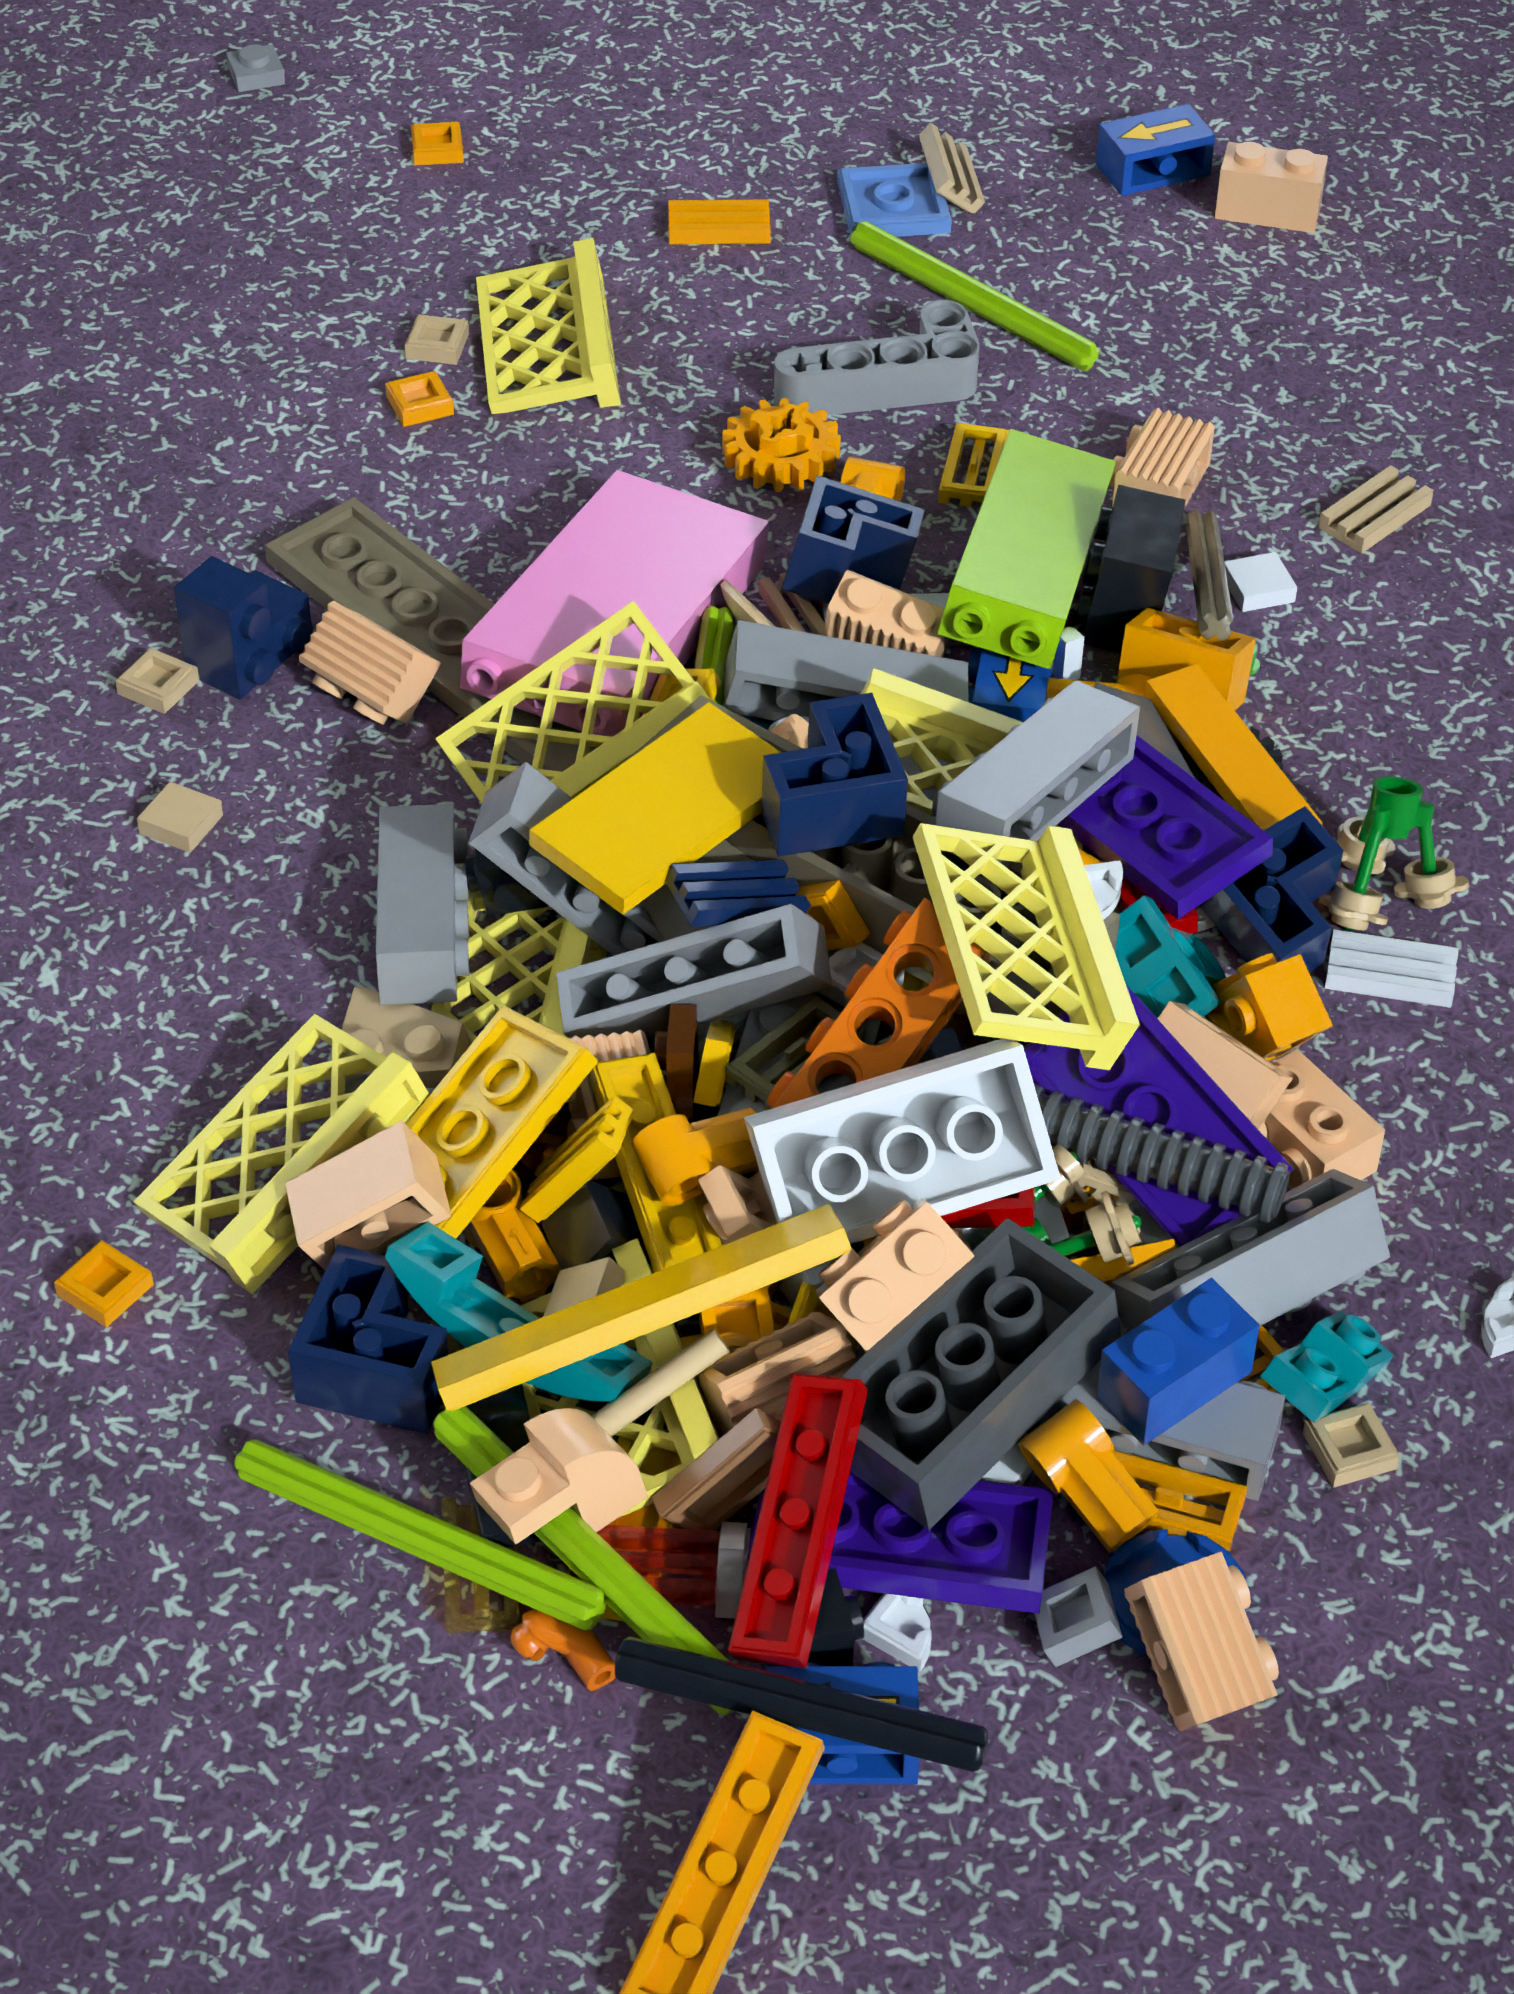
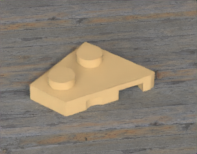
[329,986,470,1088]

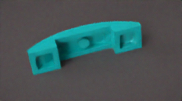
[385,1222,653,1402]

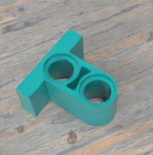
[1115,896,1226,1018]

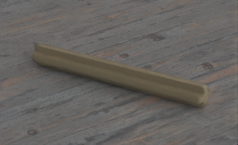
[1186,509,1233,642]

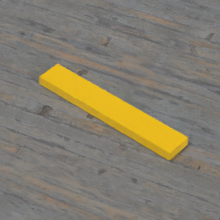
[431,1203,852,1412]

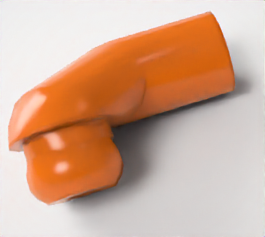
[510,1609,616,1691]

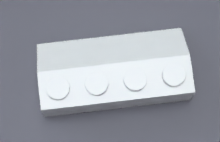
[744,1039,1061,1244]

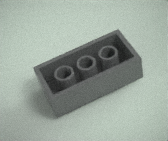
[840,1218,1121,1530]

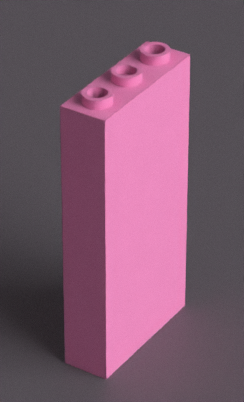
[460,470,770,737]

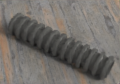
[1034,1084,1290,1223]

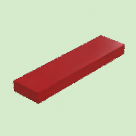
[728,1374,868,1668]

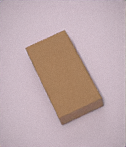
[651,1408,781,1538]

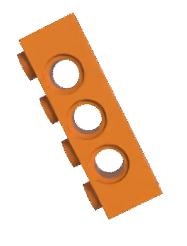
[766,897,991,1109]

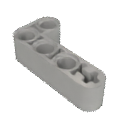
[774,300,980,415]

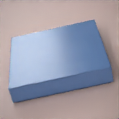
[837,163,952,237]

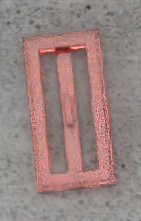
[568,1525,720,1607]

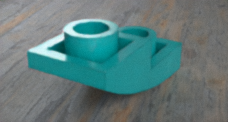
[1260,1311,1394,1423]

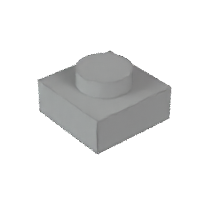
[226,44,285,92]
[1034,1566,1123,1667]

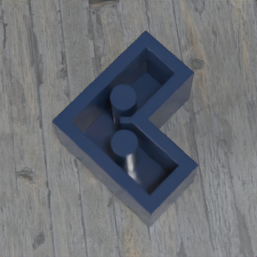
[782,475,925,604]
[174,556,313,700]
[762,693,908,857]
[1199,806,1344,972]
[288,1245,449,1434]

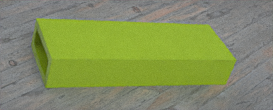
[937,428,1116,669]

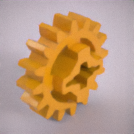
[722,398,841,492]

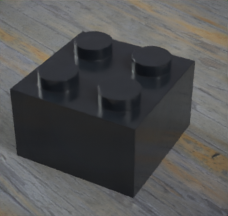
[1076,485,1186,652]

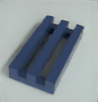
[665,860,811,927]

